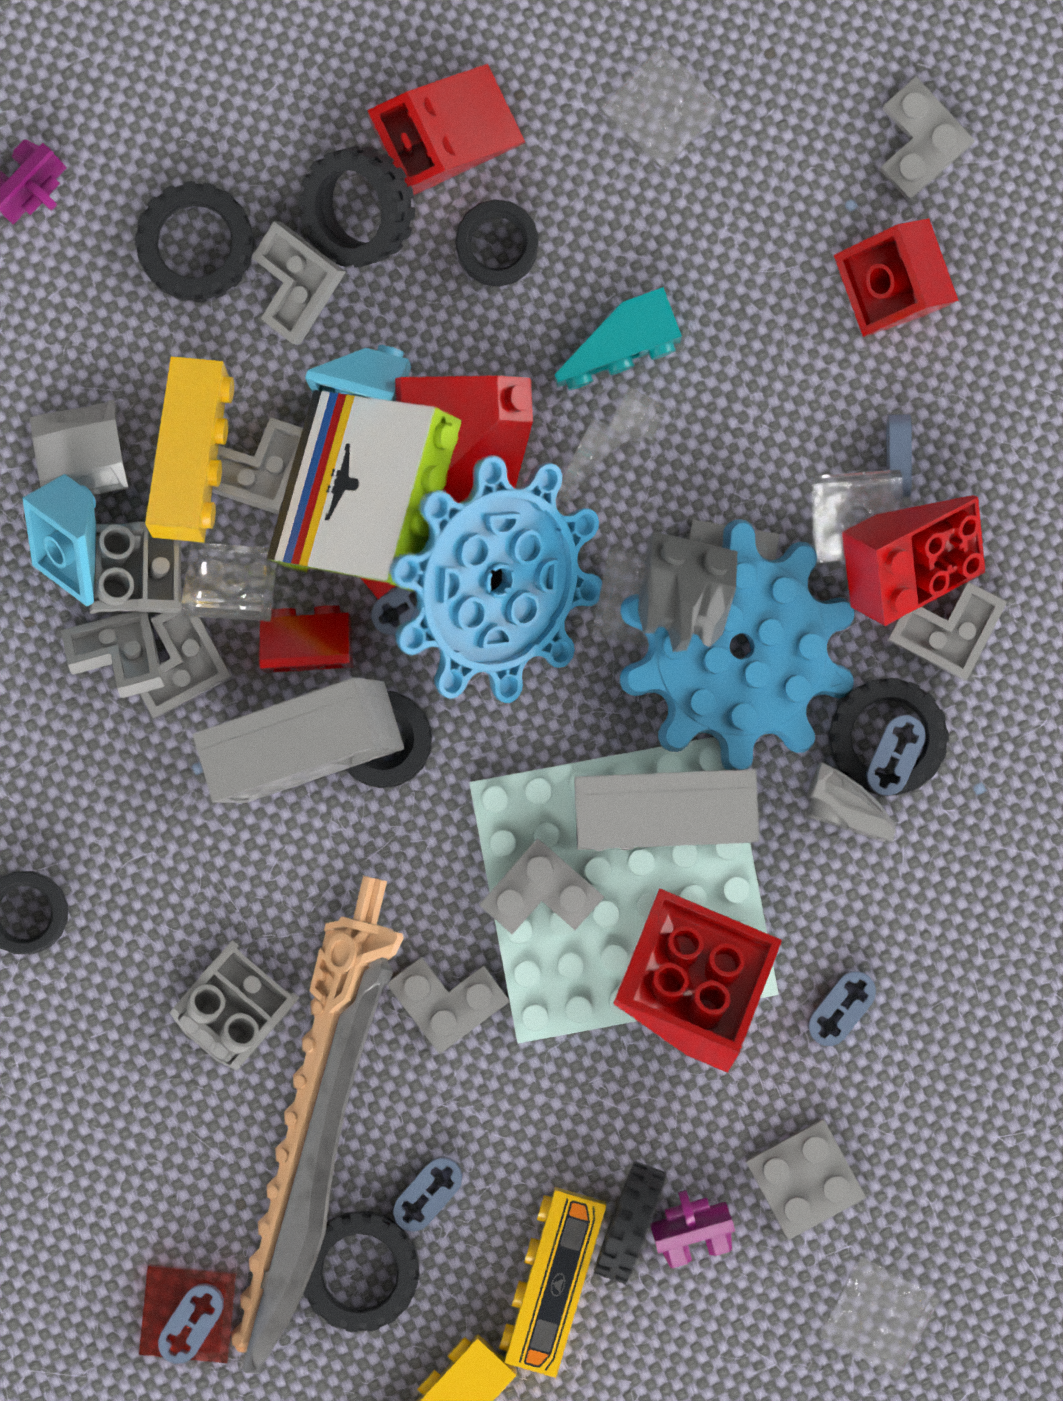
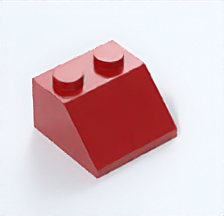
[834,218,959,337]
[259,605,354,673]

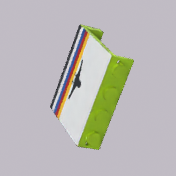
[266,390,462,592]

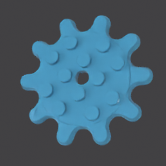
[389,456,604,703]
[619,519,855,770]

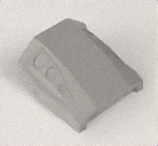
[30,400,130,496]
[89,521,183,614]
[806,763,896,842]
[170,940,300,1070]

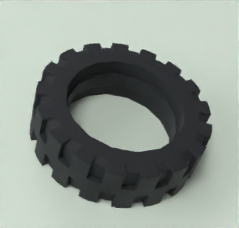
[298,146,415,268]
[135,181,254,302]
[828,678,949,796]
[594,1161,666,1285]
[303,1211,420,1333]

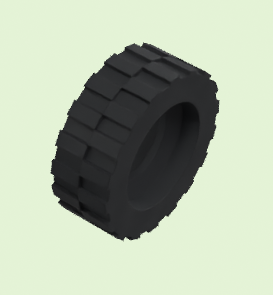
[345,690,432,788]

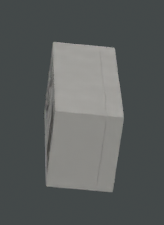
[193,677,404,803]
[574,769,759,851]

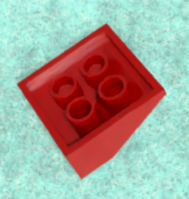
[395,376,533,503]
[613,888,782,1073]

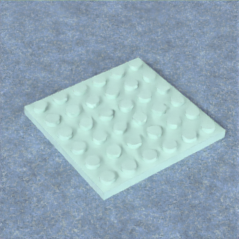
[469,737,779,1043]

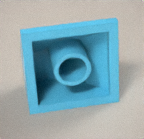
[305,345,411,402]
[22,474,97,606]

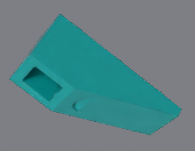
[554,287,682,391]

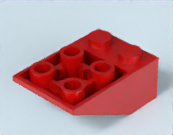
[367,63,525,195]
[842,495,985,626]

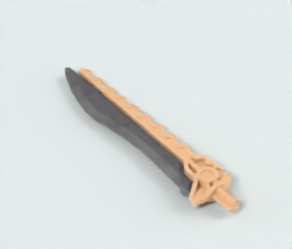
[231,876,403,1374]

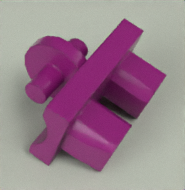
[0,139,67,225]
[650,1190,735,1268]

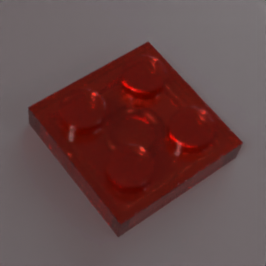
[139,1264,237,1363]

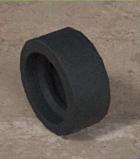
[455,199,539,287]
[0,871,68,954]

